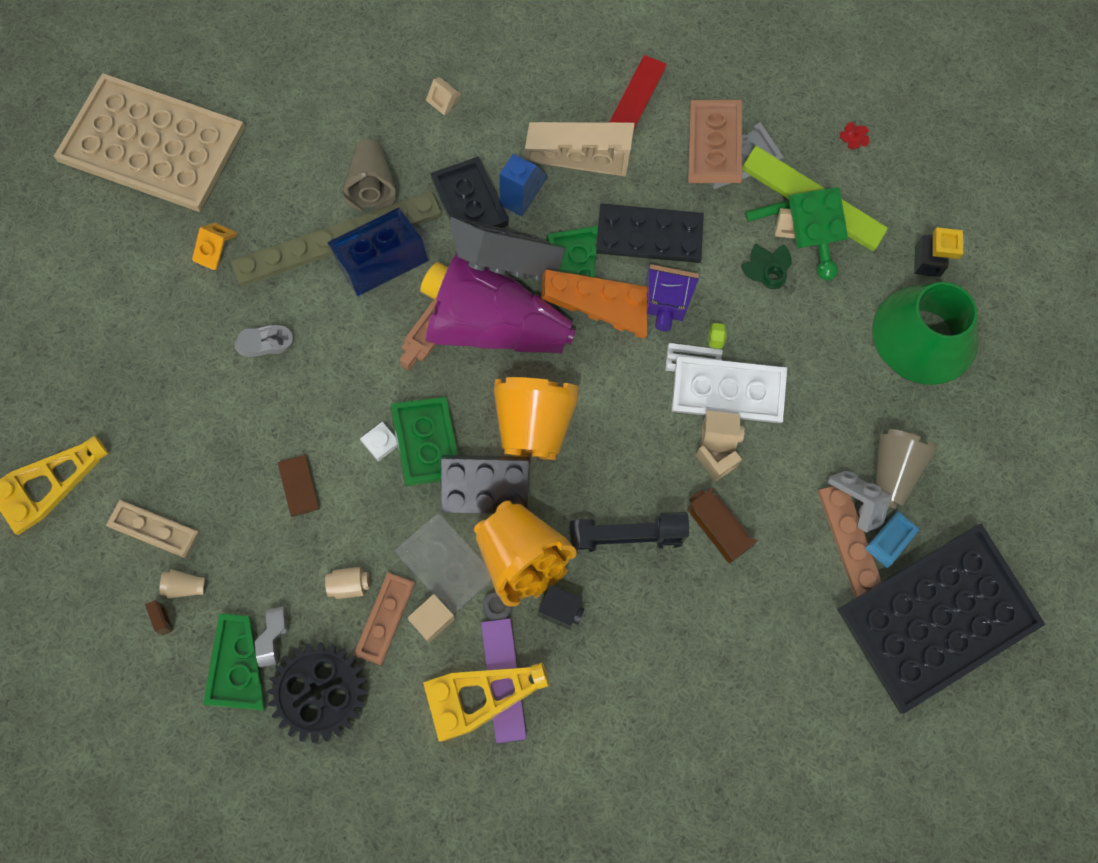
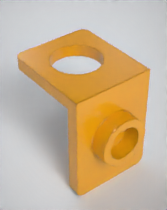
[192,223,237,270]

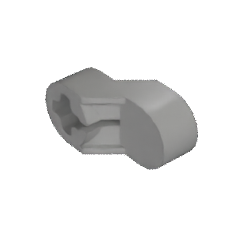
[234,325,293,357]
[255,606,288,667]

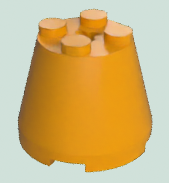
[494,377,579,460]
[474,501,576,606]

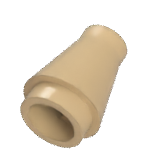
[160,569,206,599]

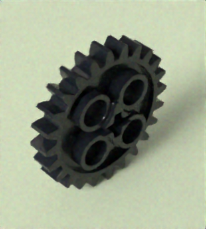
[267,642,368,744]

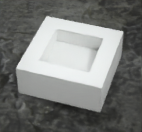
[360,422,397,462]

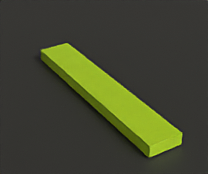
[742,146,888,251]

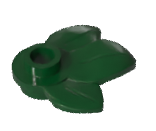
[741,244,792,289]

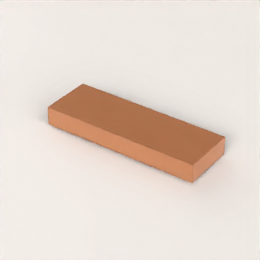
[354,572,415,666]

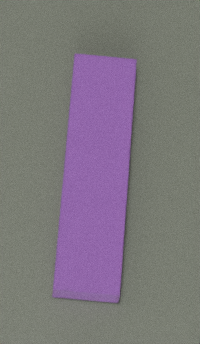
[481,618,526,744]

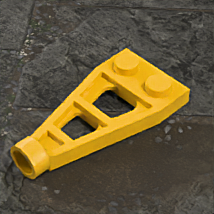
[0,435,109,535]
[423,662,550,742]

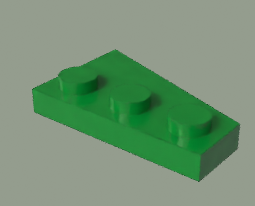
[203,613,266,711]

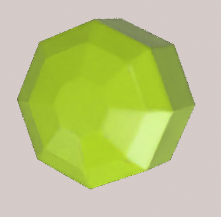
[708,323,727,349]

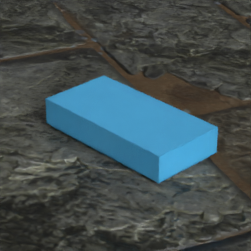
[865,511,920,568]

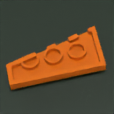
[542,270,647,339]

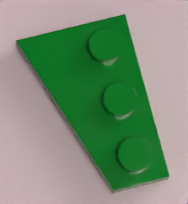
[546,226,598,278]

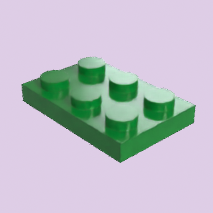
[390,397,458,487]

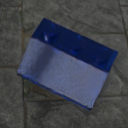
[327,207,429,297]

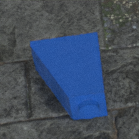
[499,154,548,217]

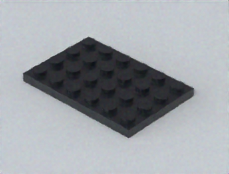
[837,523,1046,714]

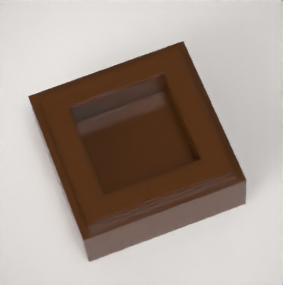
[145,600,173,636]

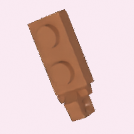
[399,300,437,371]

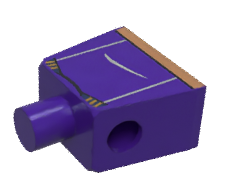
[646,264,700,331]

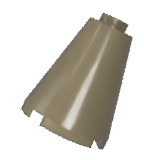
[343,139,396,212]
[876,429,937,510]

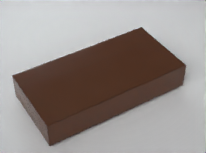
[277,455,320,517]

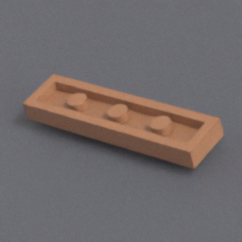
[818,486,882,598]

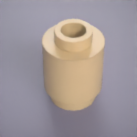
[325,567,370,599]

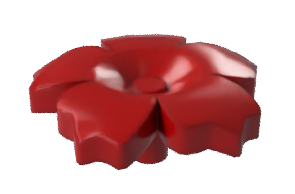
[839,122,870,150]

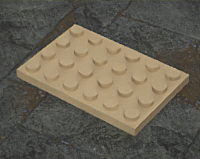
[54,73,245,212]

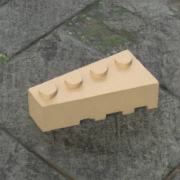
[524,122,634,177]

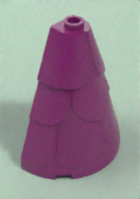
[425,252,576,353]

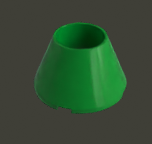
[872,282,979,385]

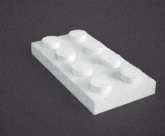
[671,356,787,423]

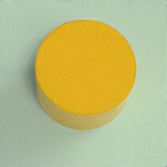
[420,262,448,301]

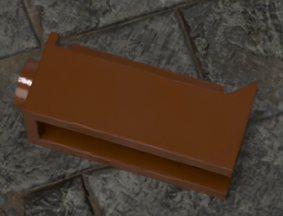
[687,488,758,564]

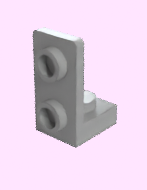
[828,471,892,532]

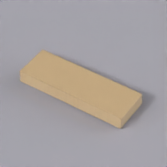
[106,500,199,559]

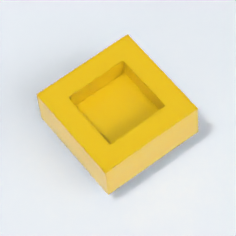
[933,227,963,259]

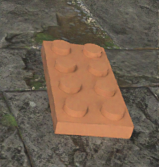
[688,100,742,183]

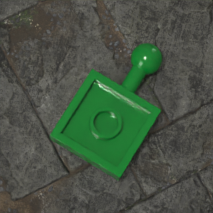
[788,187,848,281]

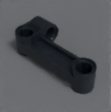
[569,511,689,553]

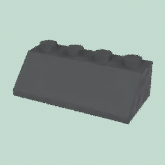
[450,217,565,281]

